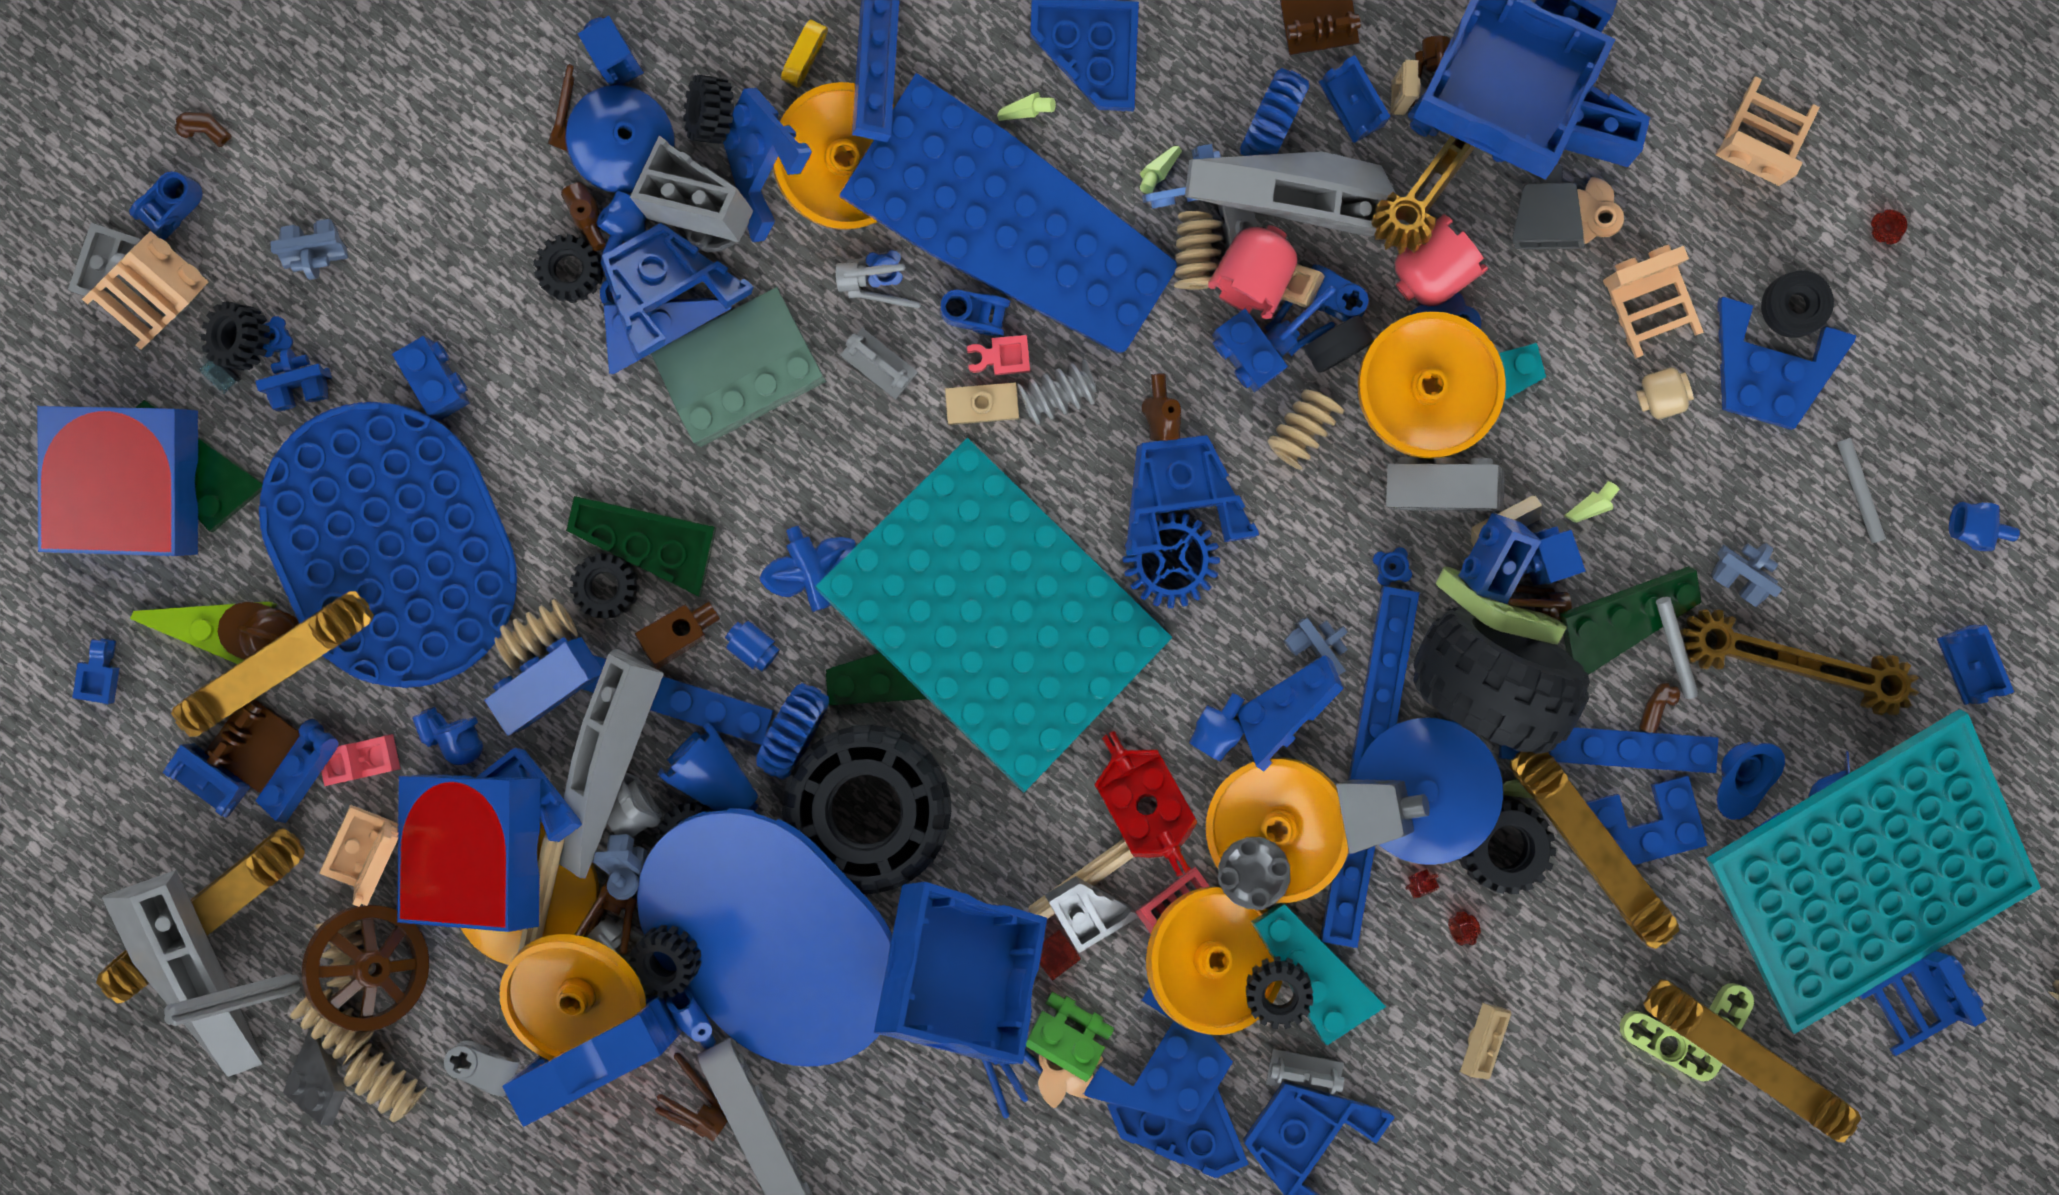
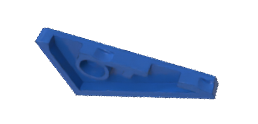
[604,298,732,374]

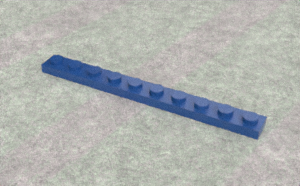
[1320,586,1420,948]

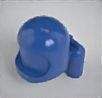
[412,707,483,765]

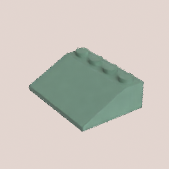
[651,287,827,447]

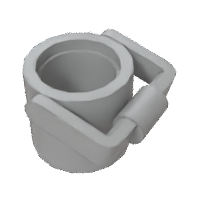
[607,772,662,838]

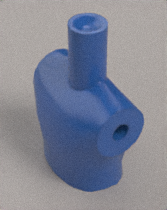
[596,191,646,256]
[1949,502,2020,551]
[1189,693,1245,762]
[666,988,716,1049]

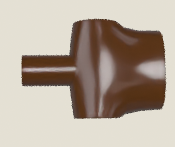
[561,182,606,251]
[1142,373,1181,441]

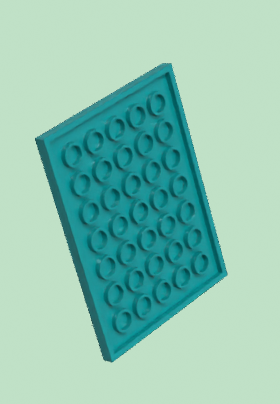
[815,437,1173,793]
[1706,709,2041,1034]

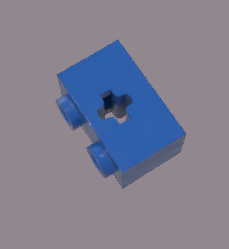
[577,16,644,86]

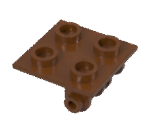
[1280,0,1361,55]
[204,699,300,793]

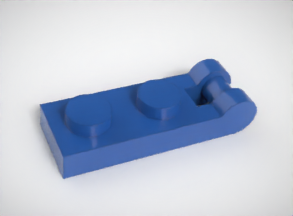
[256,719,339,823]

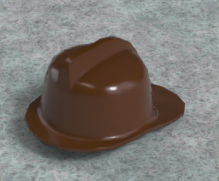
[217,601,300,660]

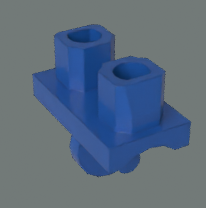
[255,348,332,412]

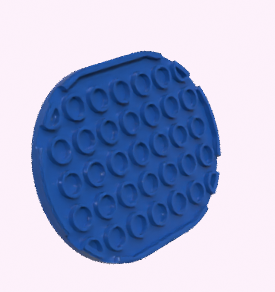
[259,402,517,688]
[637,808,892,1067]

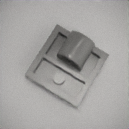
[68,223,147,314]

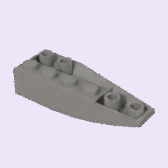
[1185,151,1395,237]
[559,649,664,879]
[102,870,264,1077]

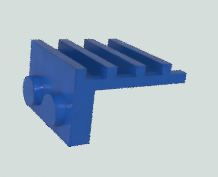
[1859,951,1987,1056]

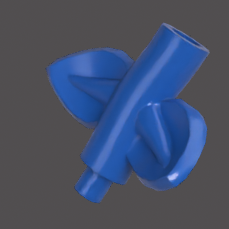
[759,525,856,613]

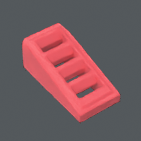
[1135,867,1210,934]

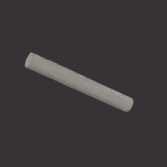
[1837,437,1886,543]
[1656,597,1699,699]

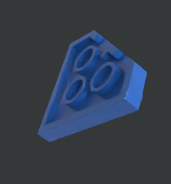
[1030,0,1139,111]
[1107,1088,1249,1179]

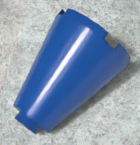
[657,723,758,811]

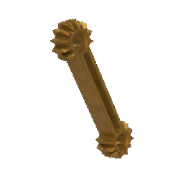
[1372,136,1475,255]
[171,591,374,737]
[1680,609,1919,715]
[1510,751,1679,949]
[96,828,305,1004]
[1644,979,1862,1142]

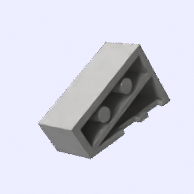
[630,136,753,242]
[1386,457,1505,514]

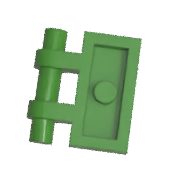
[1026,991,1114,1082]

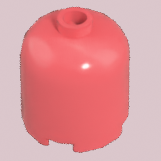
[1395,214,1488,307]
[1208,225,1297,319]

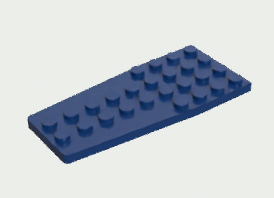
[839,73,1177,353]

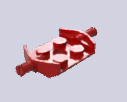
[1094,731,1197,877]

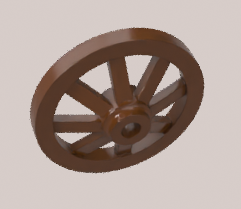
[302,905,429,1031]

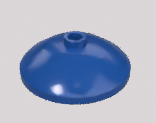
[565,85,675,194]

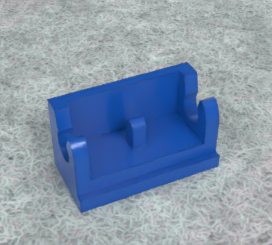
[1318,55,1391,143]
[1937,625,2014,705]
[163,743,250,818]

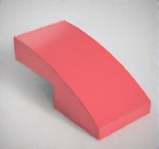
[321,734,401,786]

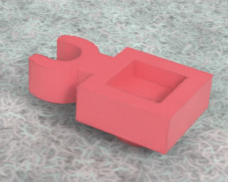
[967,335,1030,376]

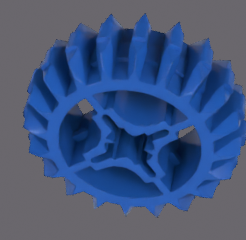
[1240,68,1309,156]
[1122,512,1220,609]
[756,683,829,780]

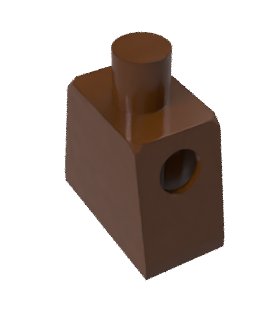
[635,601,720,670]

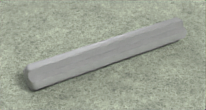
[164,973,300,1026]

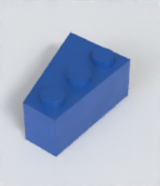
[1564,86,1650,167]

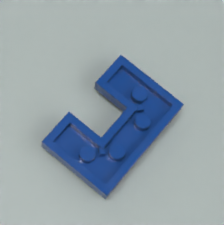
[1586,775,1708,865]

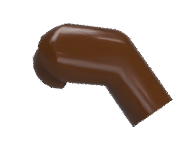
[174,112,232,147]
[1639,683,1681,733]

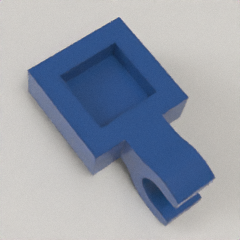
[72,638,120,704]

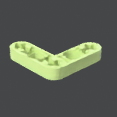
[1436,566,1567,644]
[1620,983,1754,1081]

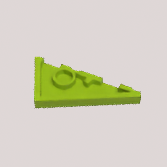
[130,602,277,664]

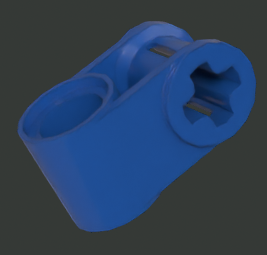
[129,171,203,240]
[1311,264,1369,322]
[940,290,1011,337]

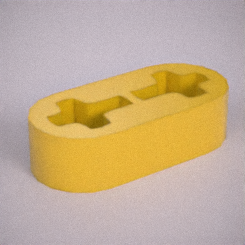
[781,19,828,88]

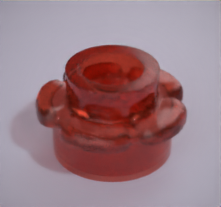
[1871,209,1907,245]
[1405,869,1440,899]
[1448,911,1481,946]

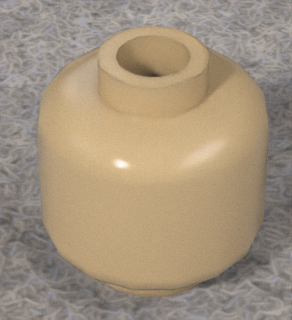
[1636,367,1694,420]

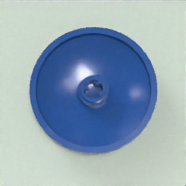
[1355,718,1503,865]

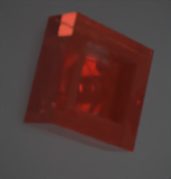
[1040,929,1081,981]

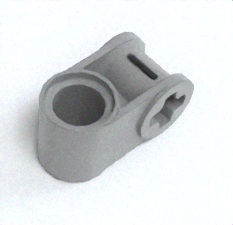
[444,1040,520,1096]

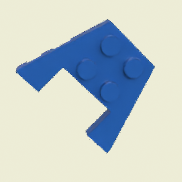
[723,88,812,242]
[601,223,753,361]
[1717,297,1856,430]
[1126,435,1259,556]
[475,748,582,842]
[1083,987,1233,1125]
[1243,1080,1395,1195]

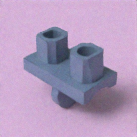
[271,219,348,280]
[1711,543,1782,607]
[1283,618,1348,676]
[594,834,649,900]

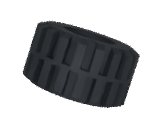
[1459,800,1556,895]

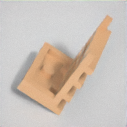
[1716,76,1820,186]
[82,231,208,349]
[1603,245,1703,359]
[319,805,399,907]

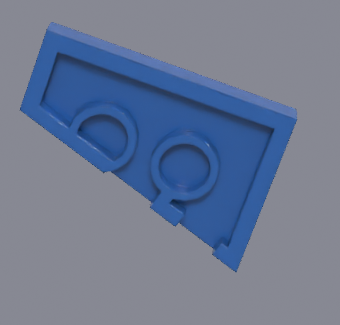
[1237,655,1344,772]

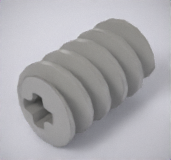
[1017,359,1097,425]

